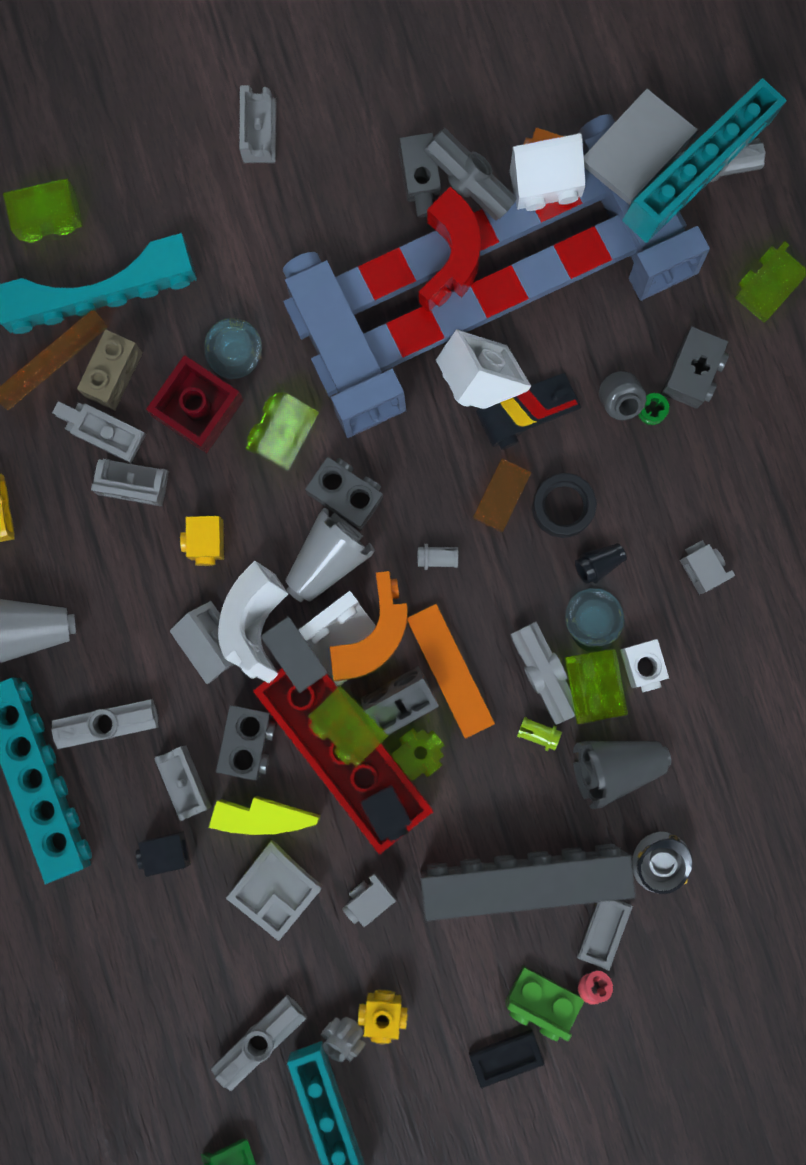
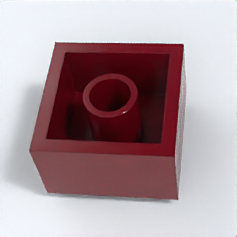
[146,355,244,454]

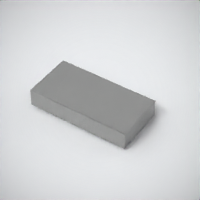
[576,900,633,970]

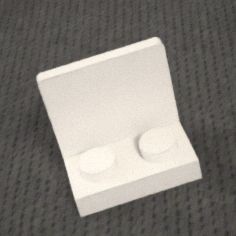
[299,591,376,686]

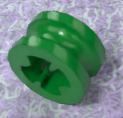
[638,393,670,425]

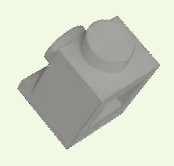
[680,540,735,595]
[342,871,396,927]

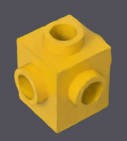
[358,990,408,1044]

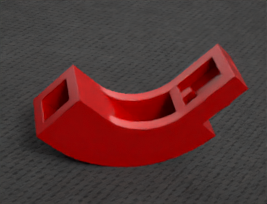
[419,187,481,312]

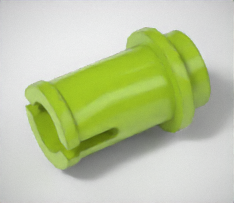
[517,717,562,751]

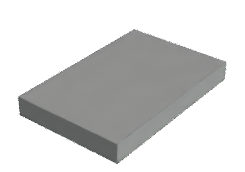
[583,89,698,206]

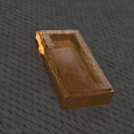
[473,459,531,533]

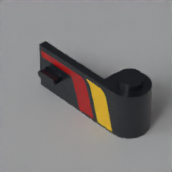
[476,373,582,450]

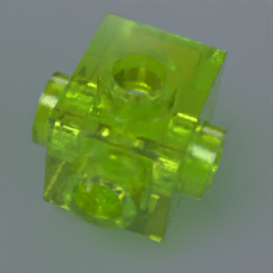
[391,727,445,781]

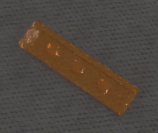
[0,310,108,410]

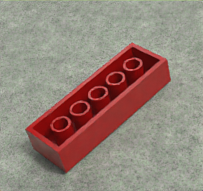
[253,668,434,855]

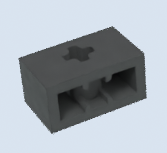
[661,326,729,409]

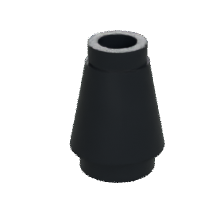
[575,543,627,584]

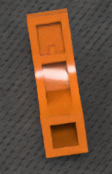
[330,571,407,681]

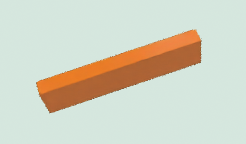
[407,604,495,739]

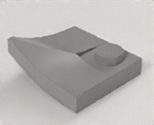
[226,840,323,941]

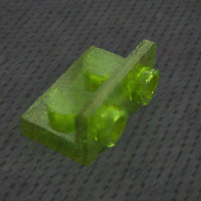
[735,241,806,323]
[246,393,319,470]
[565,649,628,724]
[308,686,388,766]

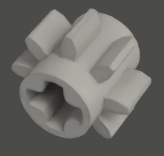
[321,1017,365,1062]

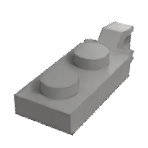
[52,401,146,463]

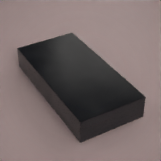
[469,1029,545,1089]

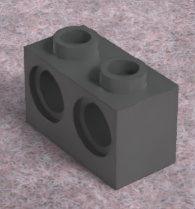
[305,457,383,531]
[360,666,439,739]
[216,705,277,780]

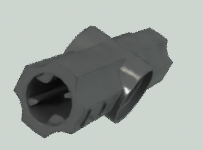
[423,127,517,221]

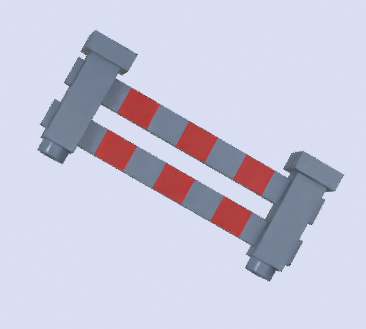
[283,114,710,439]

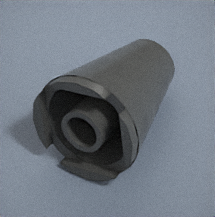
[573,741,671,809]

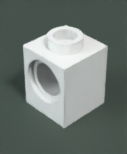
[620,639,669,692]

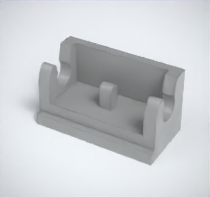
[239,85,276,163]
[91,459,169,506]
[154,746,212,821]

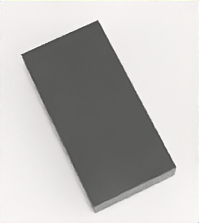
[260,616,328,693]

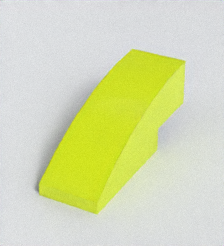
[209,796,321,835]

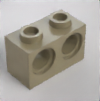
[77,329,143,411]

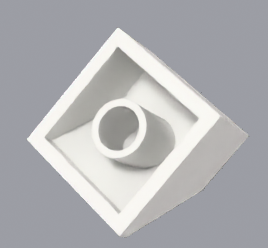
[509,133,585,211]
[436,329,531,409]

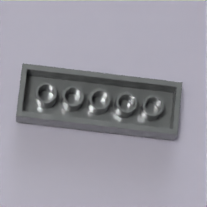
[420,844,636,921]

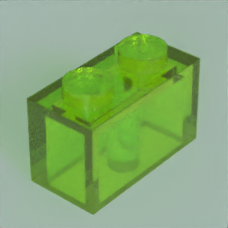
[3,178,83,242]

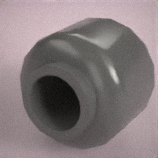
[599,371,647,421]

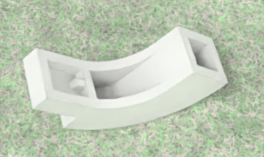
[218,561,288,683]

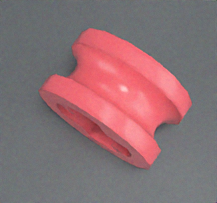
[578,971,613,1005]

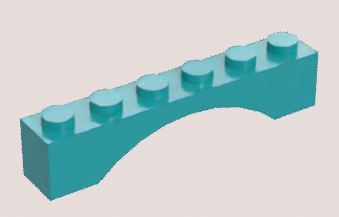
[0,233,197,334]

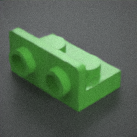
[505,965,584,1041]

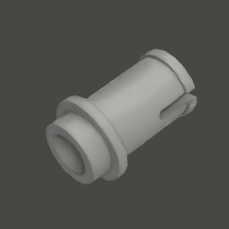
[417,544,458,570]

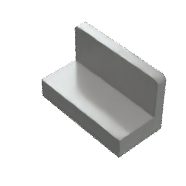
[170,601,235,684]

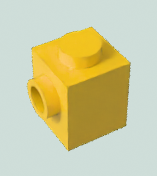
[180,516,224,566]

